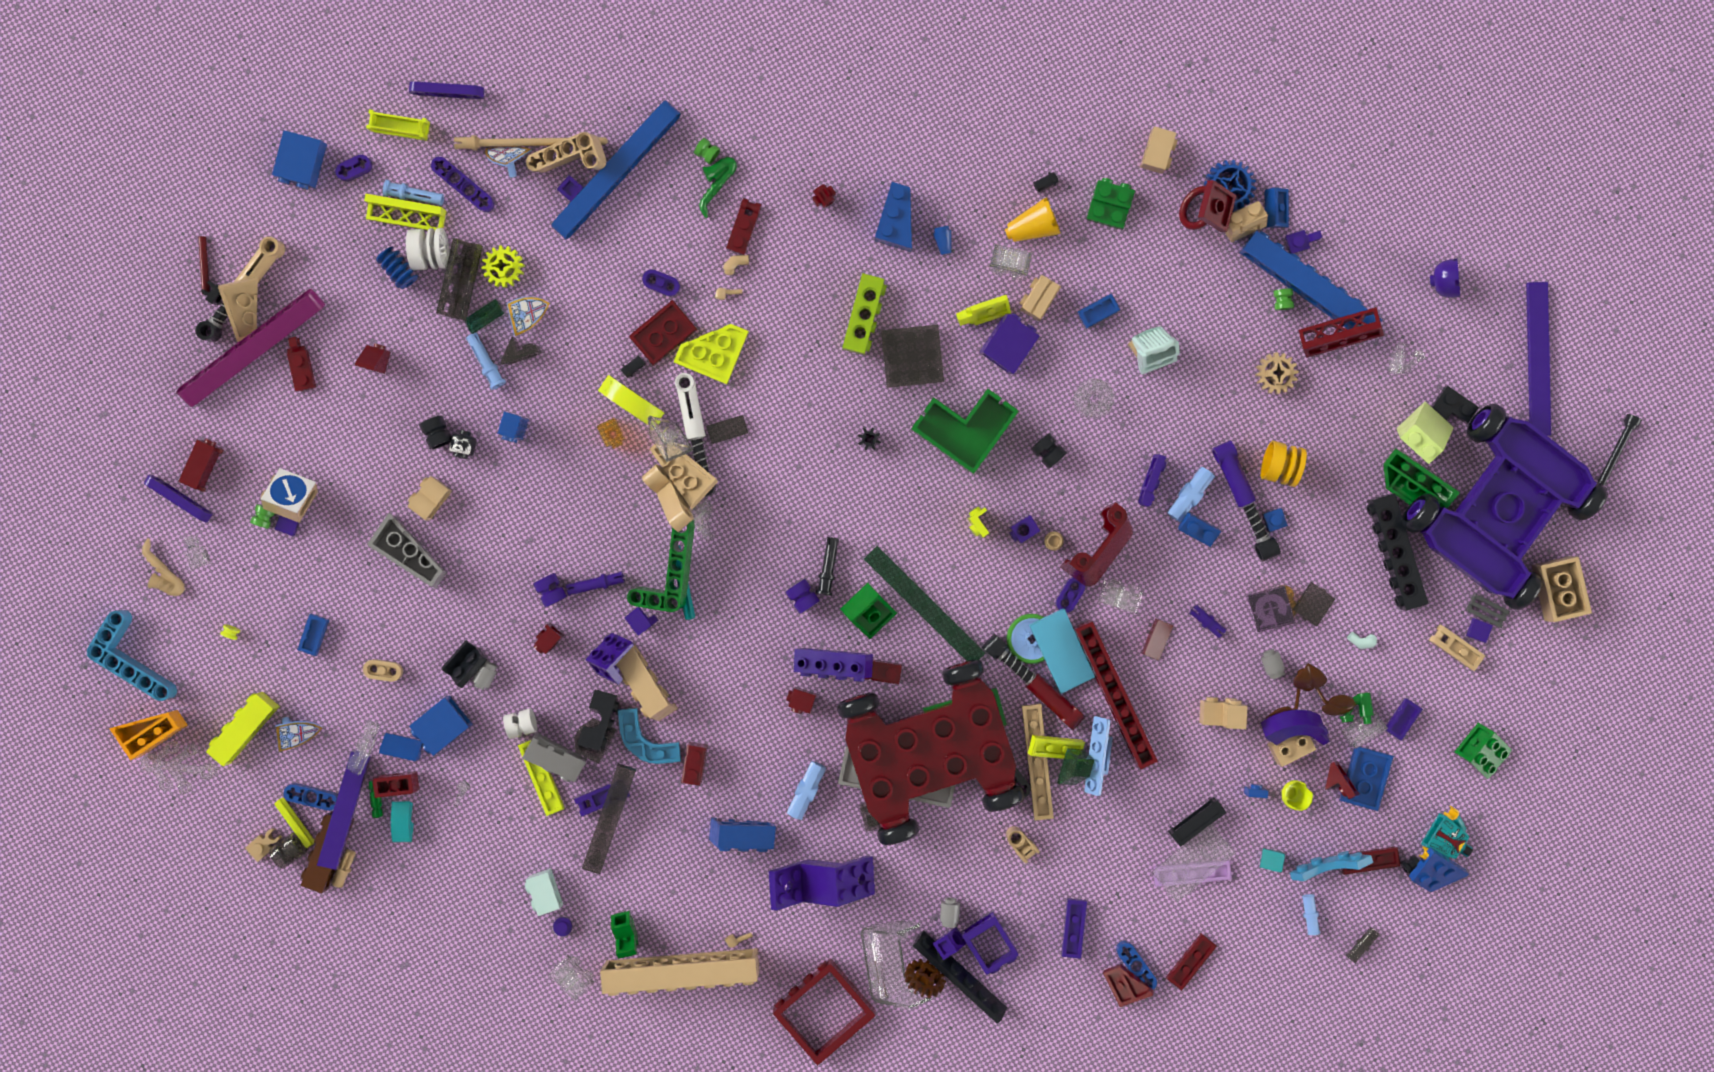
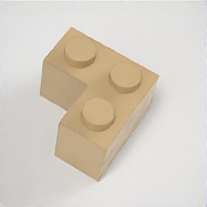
[1199,697,1248,729]

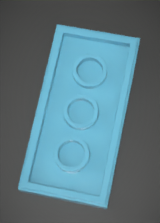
[1029,608,1095,694]

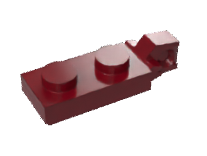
[287,337,316,392]

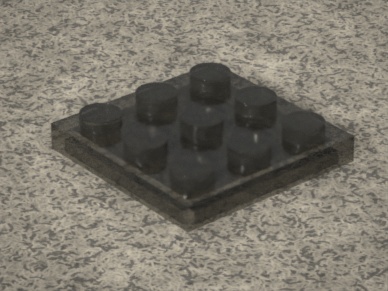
[881,324,944,388]

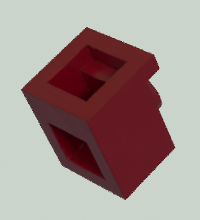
[533,623,564,654]

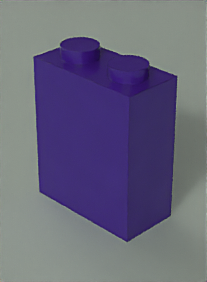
[979,313,1040,374]

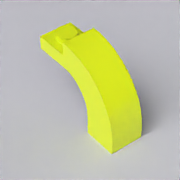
[598,375,664,428]

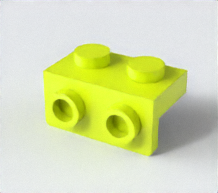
[967,507,989,538]

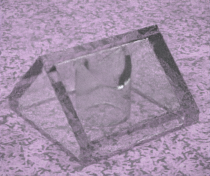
[648,416,693,462]

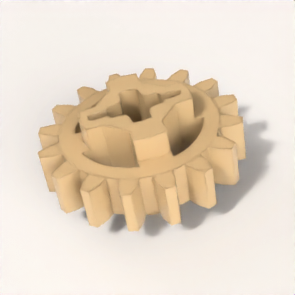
[1255,352,1299,395]

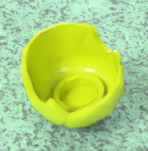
[1281,780,1313,811]

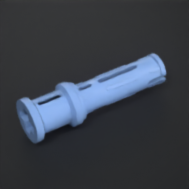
[383,180,444,206]
[466,333,506,390]

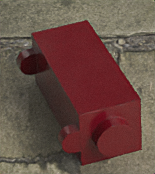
[178,438,224,492]

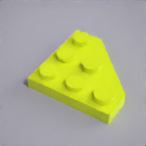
[674,324,749,385]

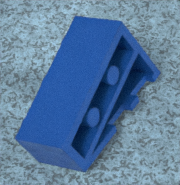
[875,182,912,252]
[709,817,776,852]

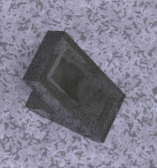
[501,337,542,366]

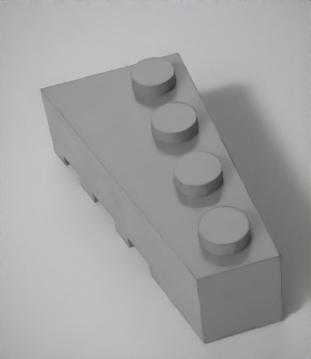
[367,513,447,588]

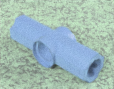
[1167,467,1215,523]
[787,761,826,820]

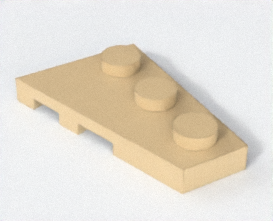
[218,276,258,342]

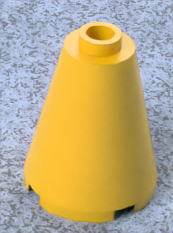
[1005,197,1061,242]

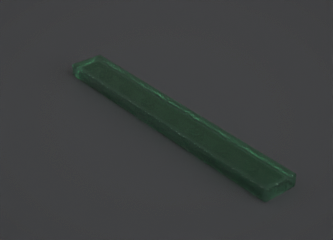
[864,546,985,661]

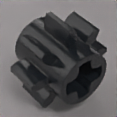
[858,427,881,451]

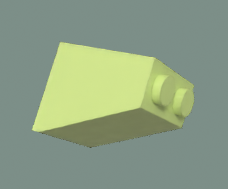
[1396,401,1454,464]

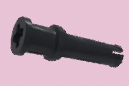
[815,537,839,596]

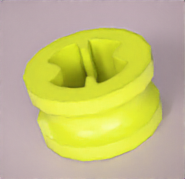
[220,624,241,640]

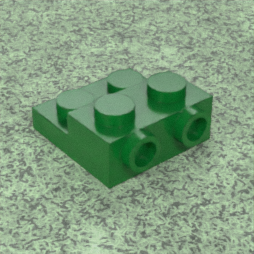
[1086,178,1135,230]

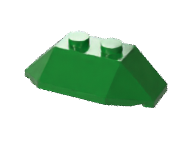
[1383,448,1460,508]

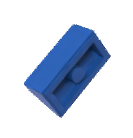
[1264,187,1289,228]
[379,733,423,761]

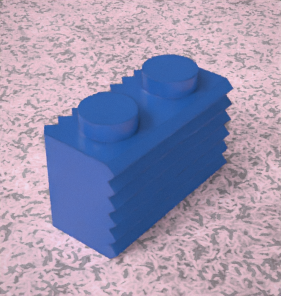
[497,411,529,443]

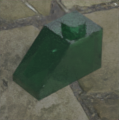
[1057,748,1094,785]

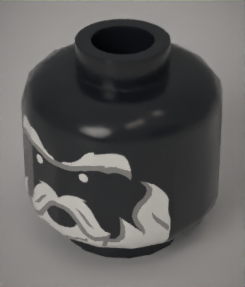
[449,430,477,459]

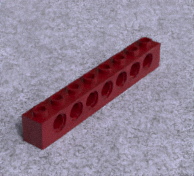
[1073,620,1158,770]

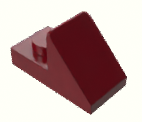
[1325,761,1359,799]

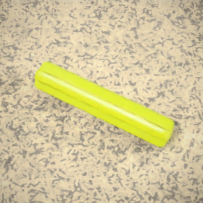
[274,798,314,848]

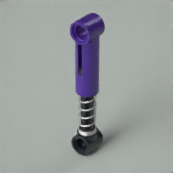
[1212,440,1281,562]

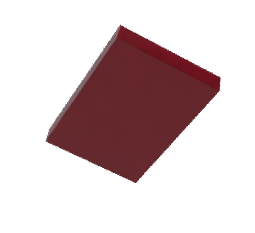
[629,300,698,366]

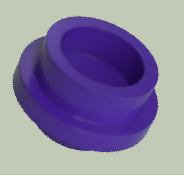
[553,917,573,936]

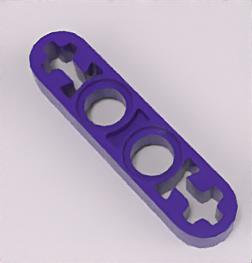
[409,81,484,99]
[431,156,494,212]
[143,474,213,523]

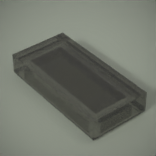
[706,415,749,445]

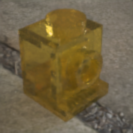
[597,418,626,449]

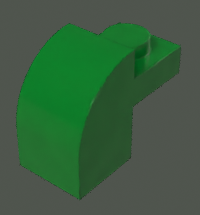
[611,911,639,959]

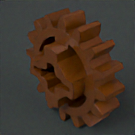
[904,959,946,998]

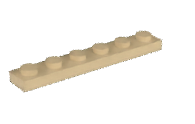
[1021,703,1054,820]

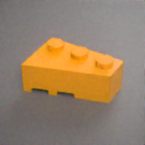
[109,710,188,761]

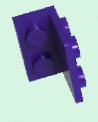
[585,633,634,685]

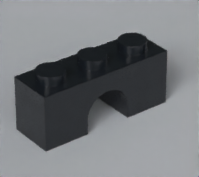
[577,689,620,754]

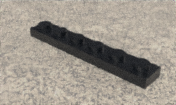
[912,930,1007,1023]

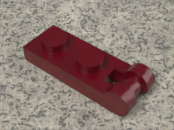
[726,198,762,255]

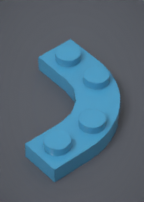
[618,708,682,764]
[1290,851,1373,881]

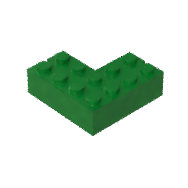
[911,389,1019,475]

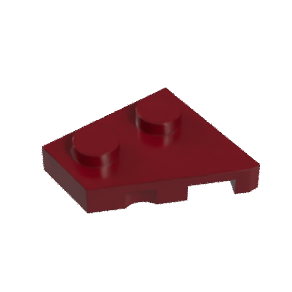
[1103,964,1154,1007]

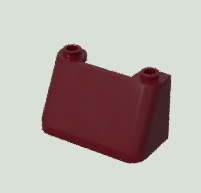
[1060,502,1133,587]

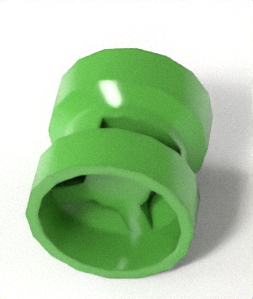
[694,137,721,165]
[1273,288,1294,311]
[250,504,275,529]

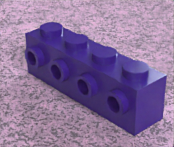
[793,648,873,682]

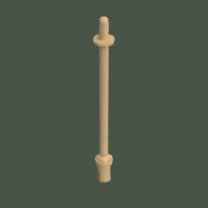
[454,132,608,151]

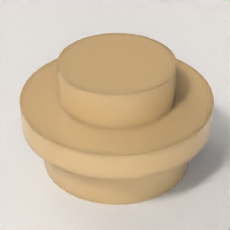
[1044,532,1064,551]

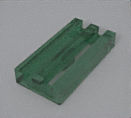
[464,299,505,334]

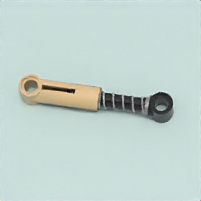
[195,237,285,342]

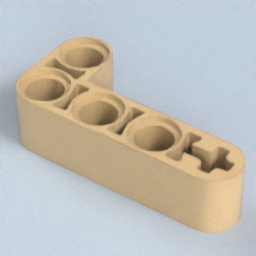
[526,132,606,173]
[642,464,694,532]

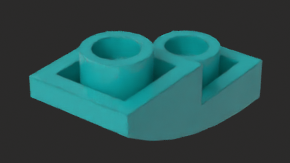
[391,801,414,843]

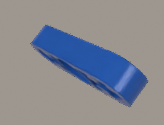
[283,783,338,811]
[1116,941,1157,990]

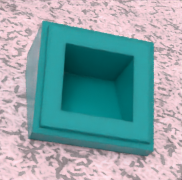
[1260,848,1285,873]

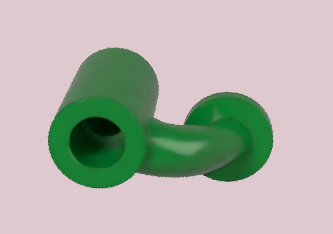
[1339,692,1374,724]

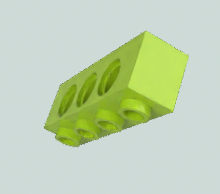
[842,273,887,356]

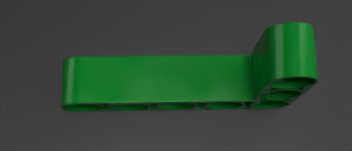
[627,520,695,612]

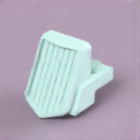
[1132,326,1180,375]

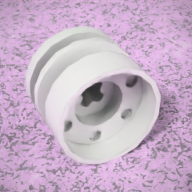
[406,228,450,271]

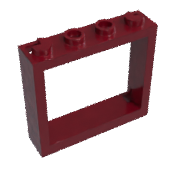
[772,959,876,1066]

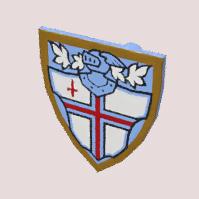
[485,146,532,177]
[506,296,550,336]
[275,717,323,752]

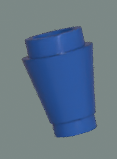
[933,225,952,255]

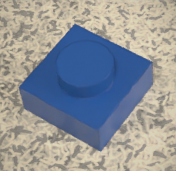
[1262,508,1288,532]
[1244,784,1268,798]

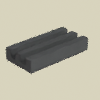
[1465,594,1510,628]

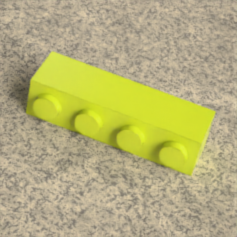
[206,692,280,767]

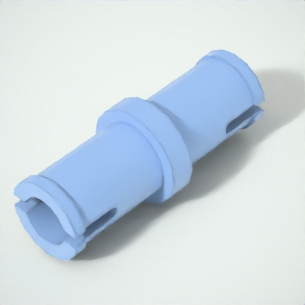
[1302,894,1320,935]

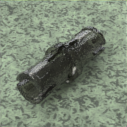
[1346,927,1380,964]

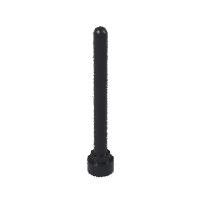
[1598,414,1642,486]

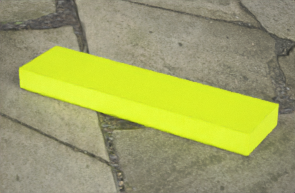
[518,740,565,816]

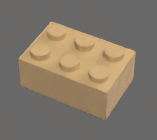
[1531,556,1592,622]

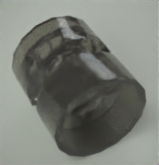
[269,833,308,869]

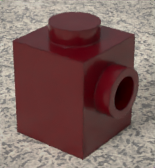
[786,687,816,714]

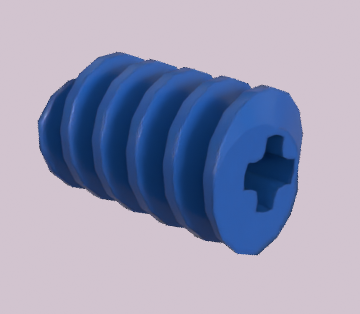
[376,246,419,289]

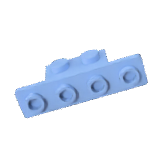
[1084,716,1113,796]

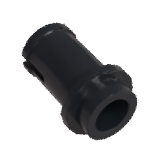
[1033,172,1059,193]
[620,355,646,378]

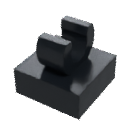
[201,281,222,305]

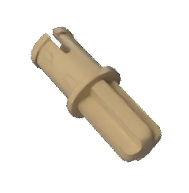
[331,849,356,888]

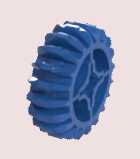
[1203,160,1257,212]

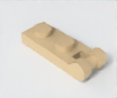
[1429,624,1485,671]

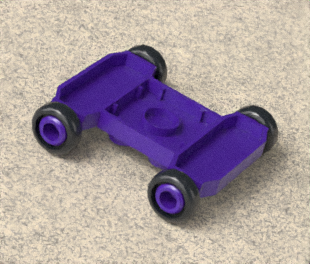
[1402,403,1608,610]

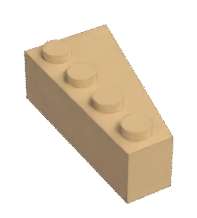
[615,643,678,721]

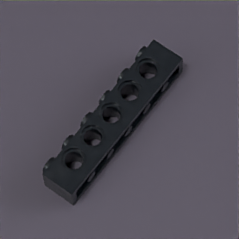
[1366,493,1429,611]

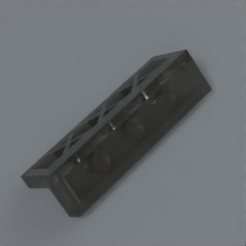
[436,238,483,321]

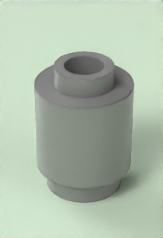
[1261,649,1285,679]
[472,661,498,690]
[940,898,960,928]

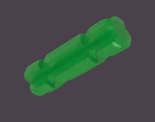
[368,780,383,818]

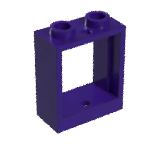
[961,912,1019,975]

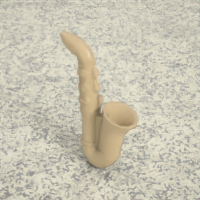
[142,538,185,597]

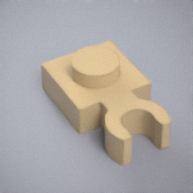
[245,828,282,862]

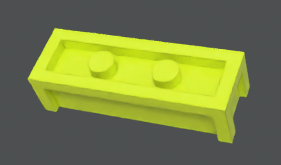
[366,109,430,141]

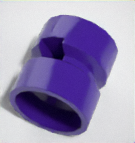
[533,573,568,608]
[785,579,820,614]

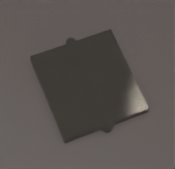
[1292,582,1335,627]

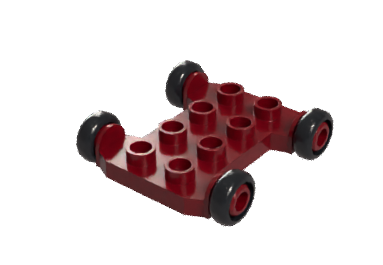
[837,659,1025,845]

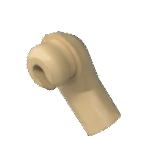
[723,255,749,275]

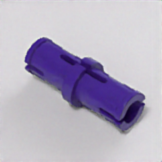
[1189,604,1227,638]

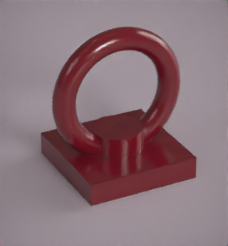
[1179,180,1237,232]

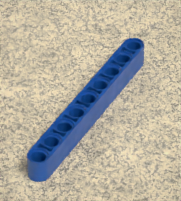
[551,100,681,240]

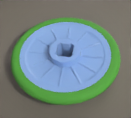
[1007,614,1044,664]

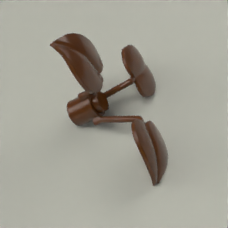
[1265,663,1356,720]

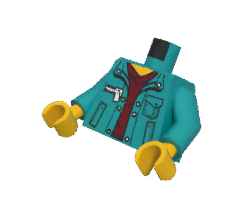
[1419,805,1473,860]

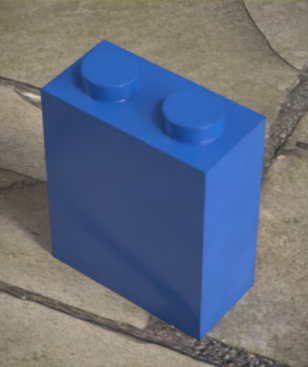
[272,130,327,190]
[409,695,473,756]

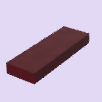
[1341,846,1401,875]
[1166,933,1217,991]

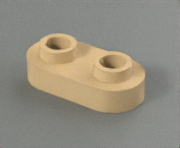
[363,659,403,682]

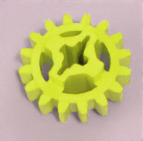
[481,245,525,288]

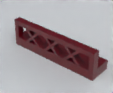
[1298,307,1384,358]

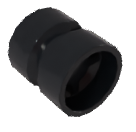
[419,415,452,450]
[1031,433,1067,469]

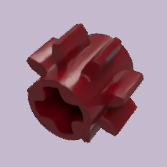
[812,184,836,208]

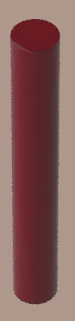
[198,236,210,295]

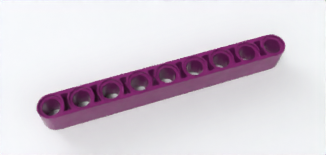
[176,288,325,407]

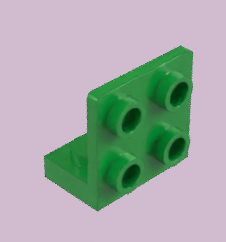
[1454,722,1512,779]

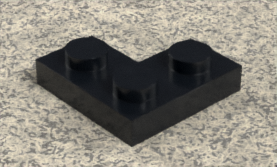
[1431,386,1479,424]

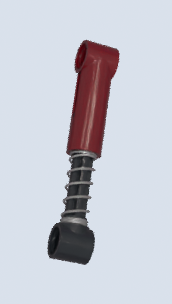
[982,633,1086,731]

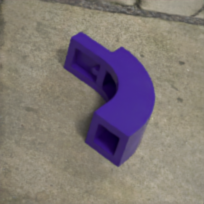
[1261,710,1330,746]

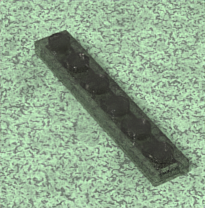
[582,763,636,874]

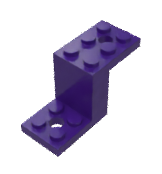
[769,856,875,911]

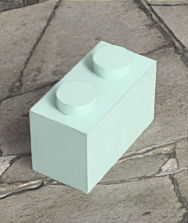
[525,869,563,916]

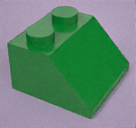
[840,583,897,639]

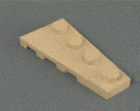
[650,435,718,509]

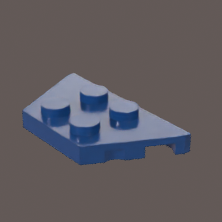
[1409,847,1469,892]

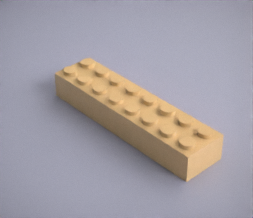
[600,948,760,996]

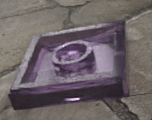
[1247,585,1296,632]

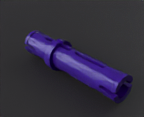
[566,571,625,596]

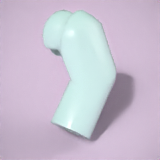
[1347,632,1377,649]

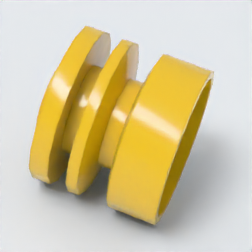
[1260,440,1307,487]

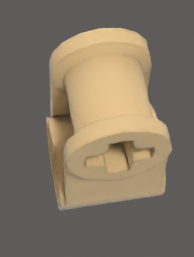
[1006,826,1040,864]

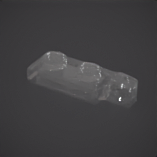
[347,720,381,775]

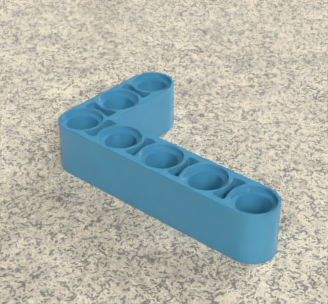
[87,610,177,701]

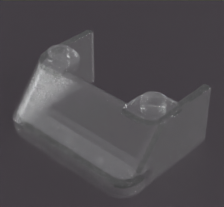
[861,921,932,1009]

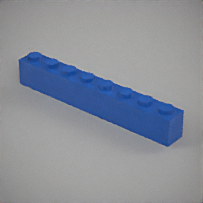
[1239,231,1383,330]

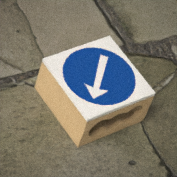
[260,468,318,523]

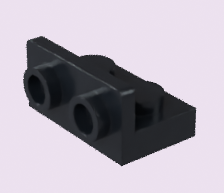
[441,640,487,688]

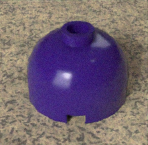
[1430,258,1460,298]

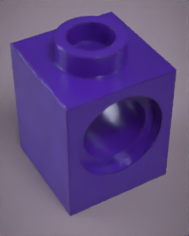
[1009,515,1040,543]
[933,927,966,960]

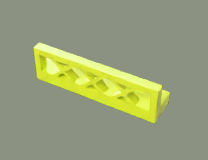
[364,193,446,231]

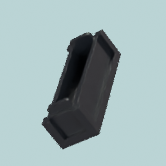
[1168,797,1227,847]

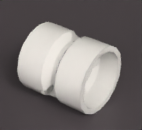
[503,708,538,739]

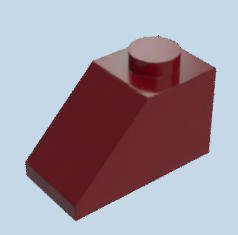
[355,343,391,374]

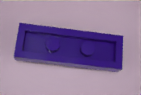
[1061,898,1087,959]

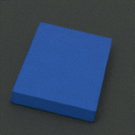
[1340,745,1394,811]

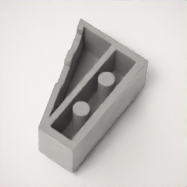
[522,732,587,782]

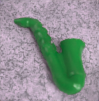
[699,157,737,218]

